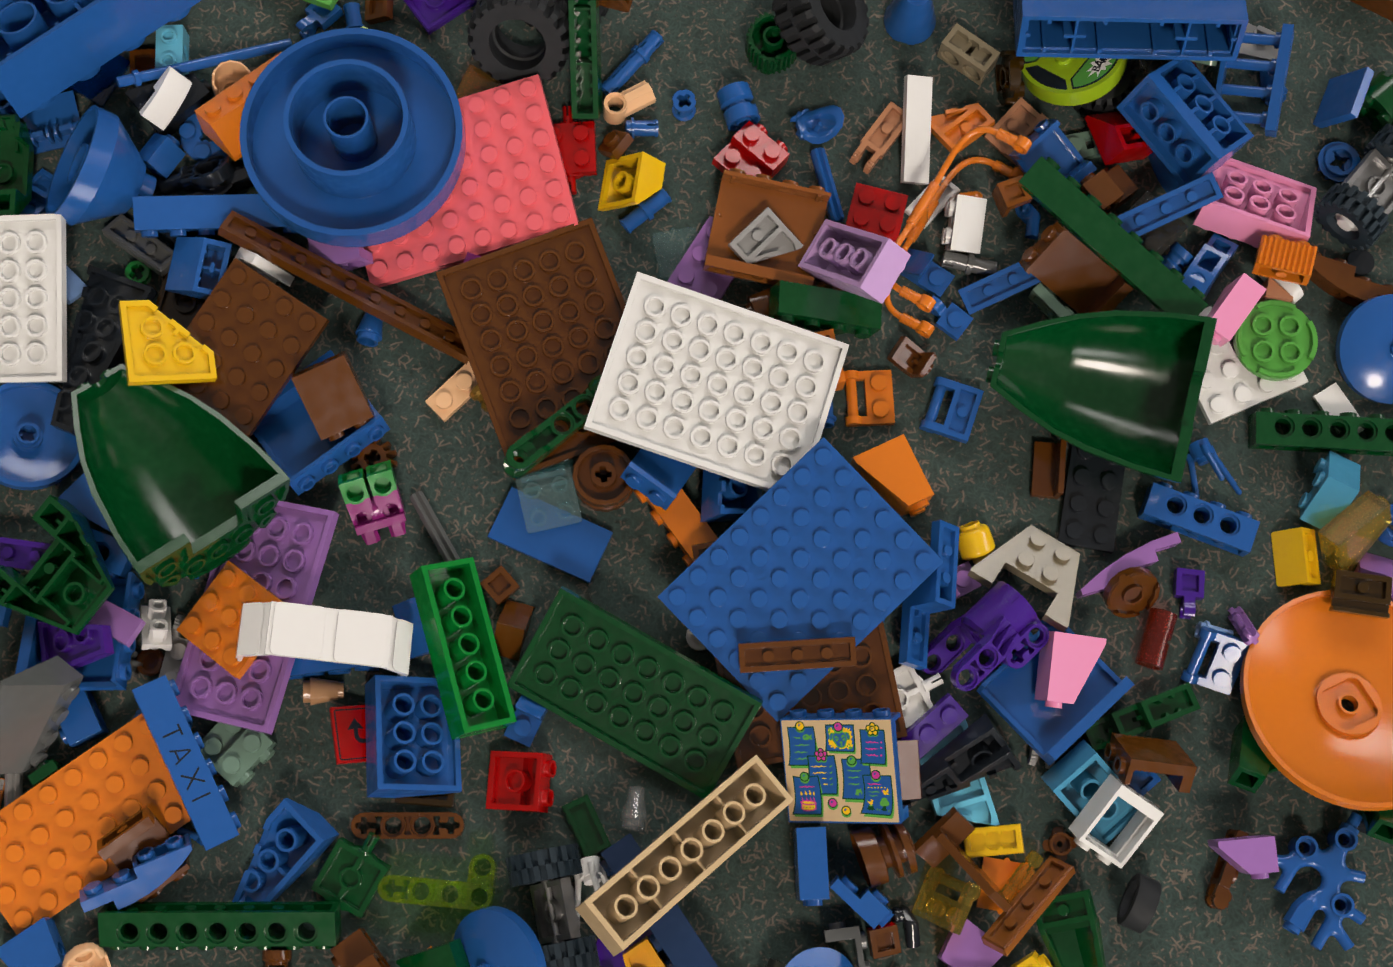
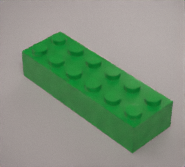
[409,557,517,740]

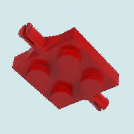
[553,106,598,195]

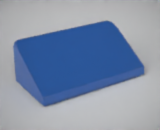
[392,597,429,659]

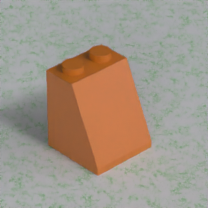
[850,434,934,517]

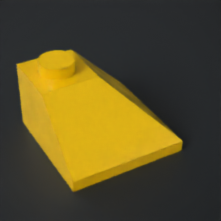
[598,151,666,211]

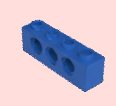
[1137,481,1260,557]

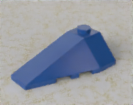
[232,798,339,902]

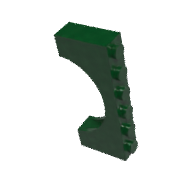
[1227,715,1393,845]

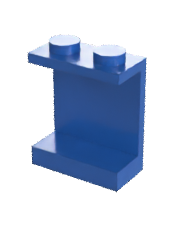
[620,449,697,510]

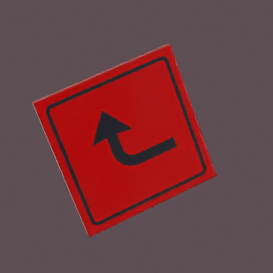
[329,705,366,765]

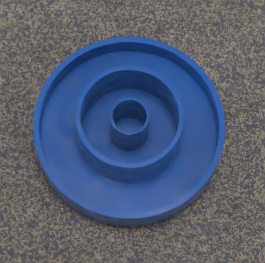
[240,28,466,247]

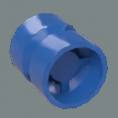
[717,81,760,132]

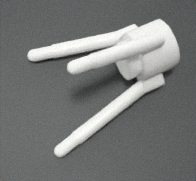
[574,856,608,919]

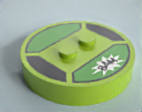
[1021,57,1128,106]

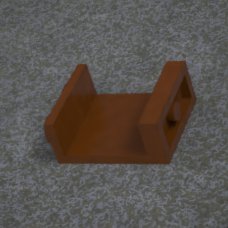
[97,806,190,903]

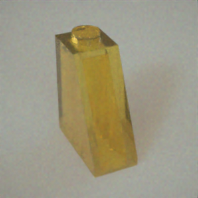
[1318,490,1392,571]

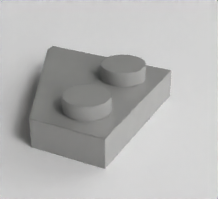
[727,207,804,264]

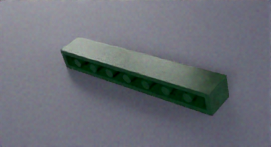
[1017,156,1208,316]

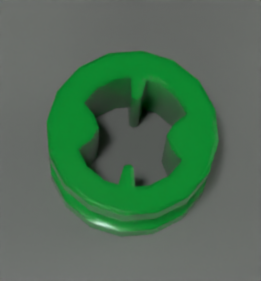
[125,261,152,285]

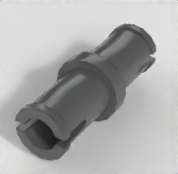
[940,250,998,277]

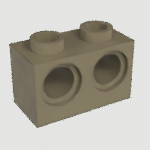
[937,23,1000,86]

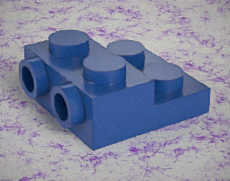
[829,875,894,929]

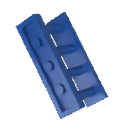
[1216,24,1294,137]

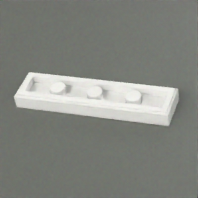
[900,75,933,185]

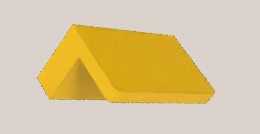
[1271,527,1321,587]

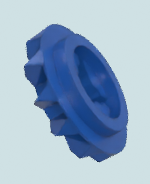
[1316,142,1360,184]

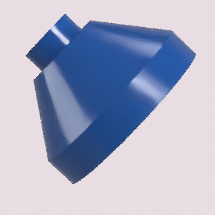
[45,105,157,226]

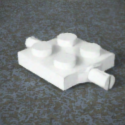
[894,665,944,728]

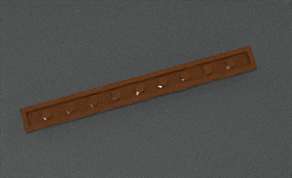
[218,210,469,365]

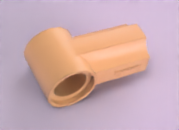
[603,80,656,125]

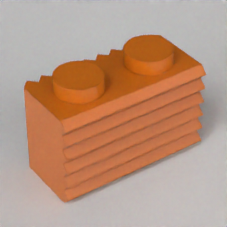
[1252,234,1318,286]

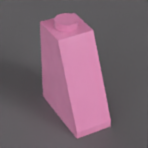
[1207,273,1267,347]
[1034,631,1107,709]

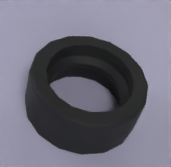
[1117,873,1162,933]

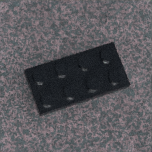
[1057,445,1125,554]

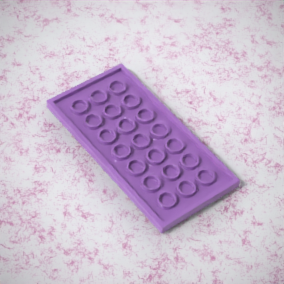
[175,501,339,735]

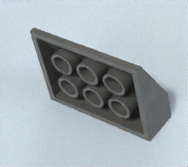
[0,656,84,774]

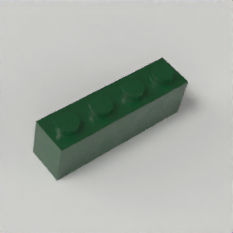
[769,280,882,339]

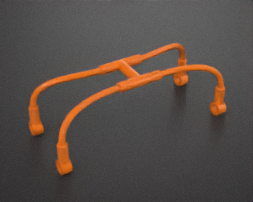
[884,126,1032,338]

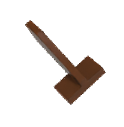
[914,806,1012,912]

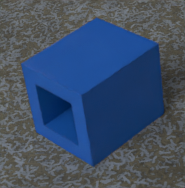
[139,133,186,179]

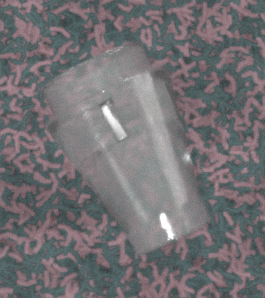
[619,786,648,831]

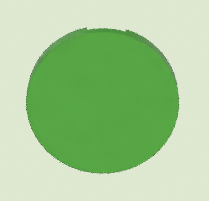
[1233,299,1318,381]

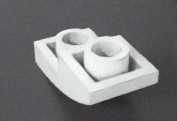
[139,66,192,131]

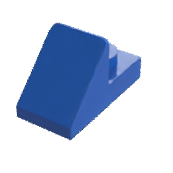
[900,248,955,299]
[504,695,548,748]

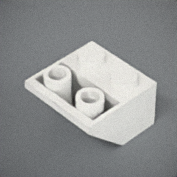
[941,194,987,254]

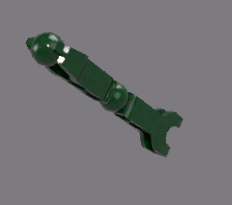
[503,375,602,479]

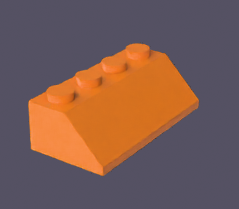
[194,52,282,161]

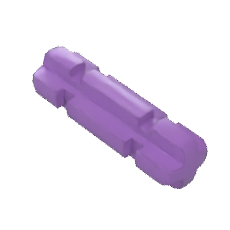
[1228,606,1260,645]

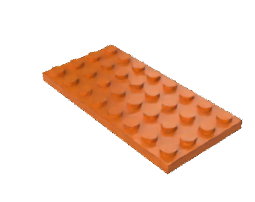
[0,713,191,935]

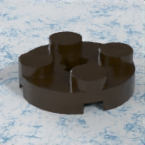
[995,50,1025,105]

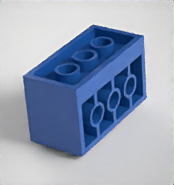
[1116,60,1254,186]

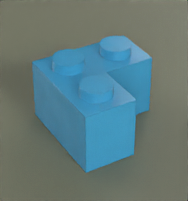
[1298,451,1361,534]

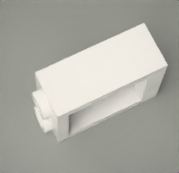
[1069,773,1164,869]

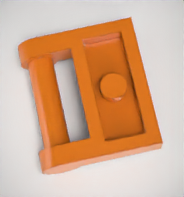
[844,370,895,427]

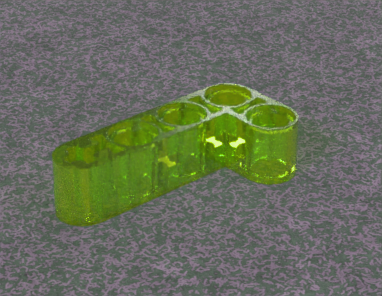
[378,854,498,910]

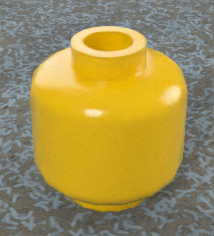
[958,520,995,564]

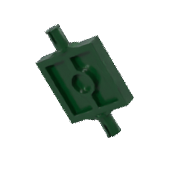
[311,832,391,919]

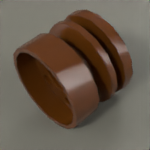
[849,823,918,889]

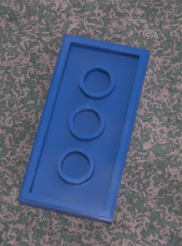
[488,487,613,584]

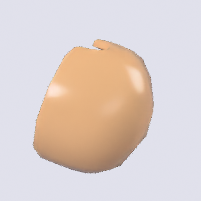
[212,60,251,96]
[62,942,111,967]

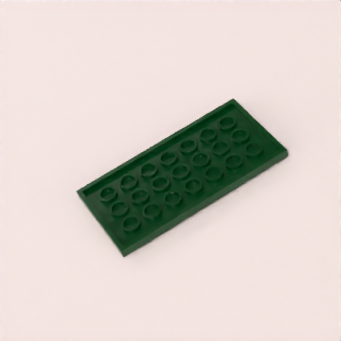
[507,586,763,799]

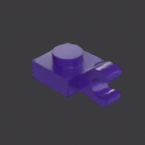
[1173,568,1205,620]

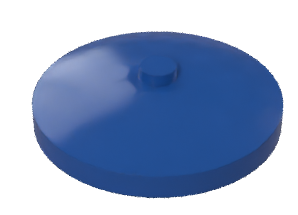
[1335,294,1393,404]
[0,383,80,490]
[453,906,547,967]

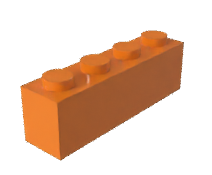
[633,489,718,567]

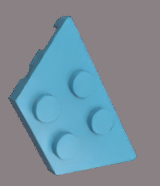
[920,719,1000,826]

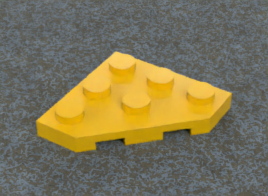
[118,300,217,386]

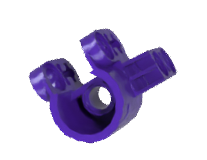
[921,581,1049,691]

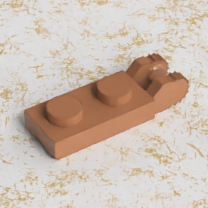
[849,101,903,174]

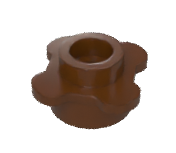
[1042,827,1077,861]

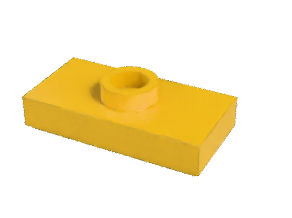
[964,824,1025,858]

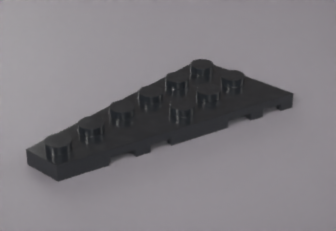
[50,265,158,436]

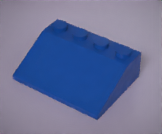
[365,675,462,798]

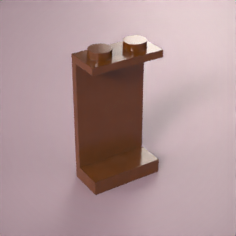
[1019,221,1133,314]

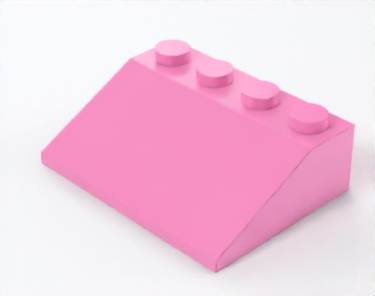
[1193,158,1317,248]

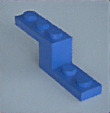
[899,520,960,670]

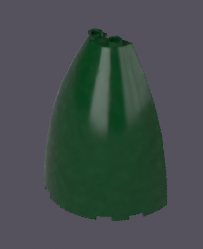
[986,310,1217,484]
[71,364,290,587]

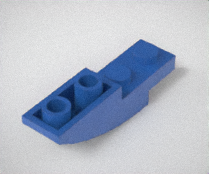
[1183,233,1239,299]
[79,833,193,913]

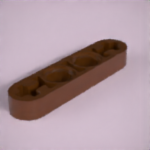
[351,812,465,839]

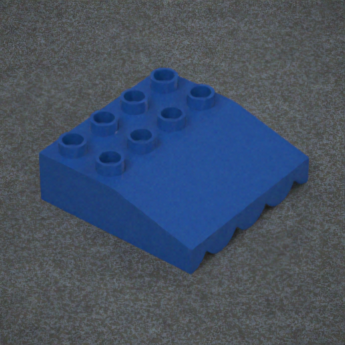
[0,0,201,118]

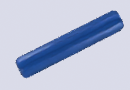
[810,147,844,223]

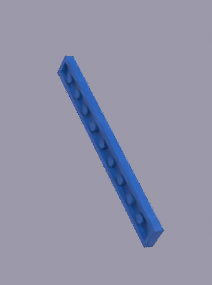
[958,172,1223,315]

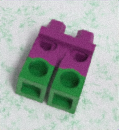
[338,460,406,545]

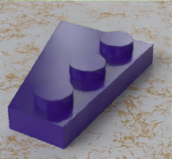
[37,622,114,669]

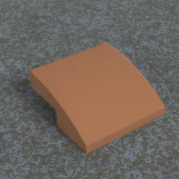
[984,98,1048,167]

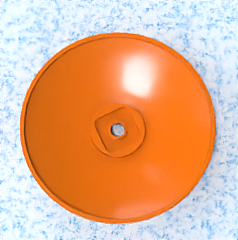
[1240,590,1393,811]

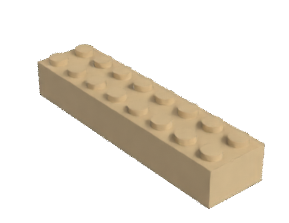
[575,755,794,956]

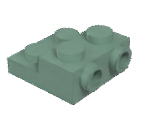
[200,722,277,787]

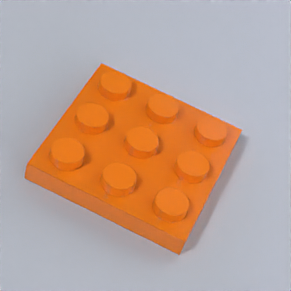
[177,560,283,679]

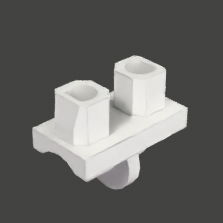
[140,599,172,651]

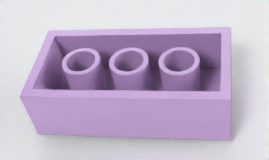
[798,219,911,304]

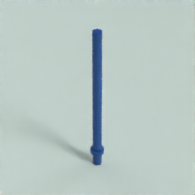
[116,38,292,88]

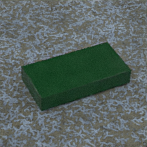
[562,794,612,857]

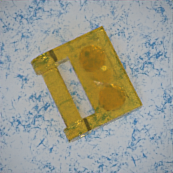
[912,866,981,935]

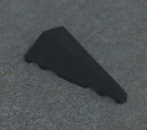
[902,713,1022,809]

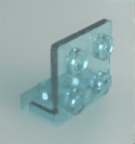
[515,464,582,533]

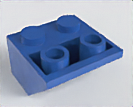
[165,237,232,300]

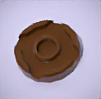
[1103,567,1160,618]

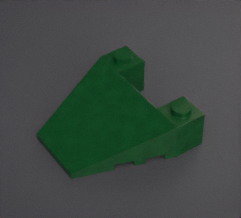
[0,495,115,635]

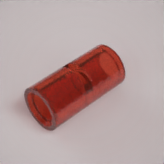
[1135,608,1178,671]

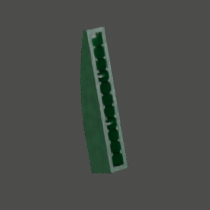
[568,0,602,119]

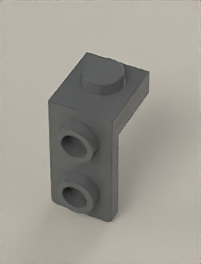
[822,921,870,967]

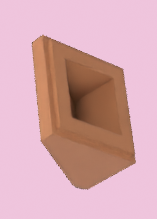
[1258,277,1293,303]

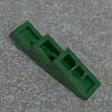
[1082,682,1201,751]

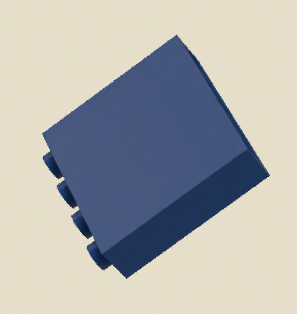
[1013,0,1249,61]

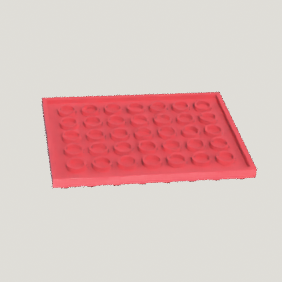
[364,74,579,287]

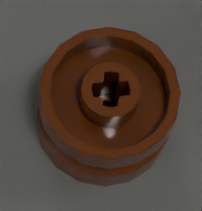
[573,444,634,512]

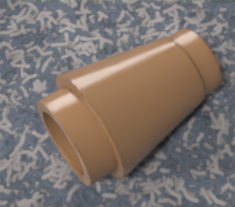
[303,677,344,706]

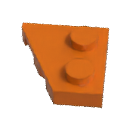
[931,103,995,153]

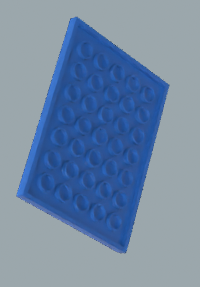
[658,437,944,722]

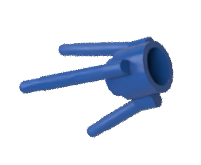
[1186,438,1242,499]

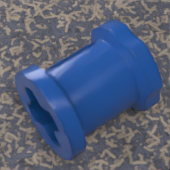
[672,89,696,121]

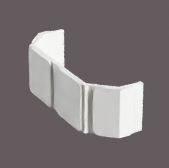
[235,601,413,676]

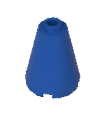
[884,0,936,45]

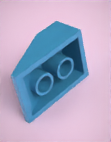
[1041,739,1138,845]

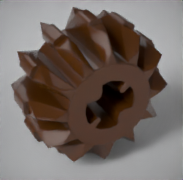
[351,439,398,484]

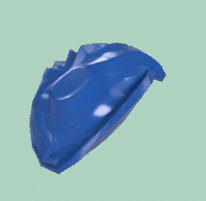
[790,105,844,144]

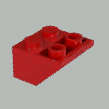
[1085,111,1153,165]

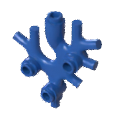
[1273,812,1366,951]

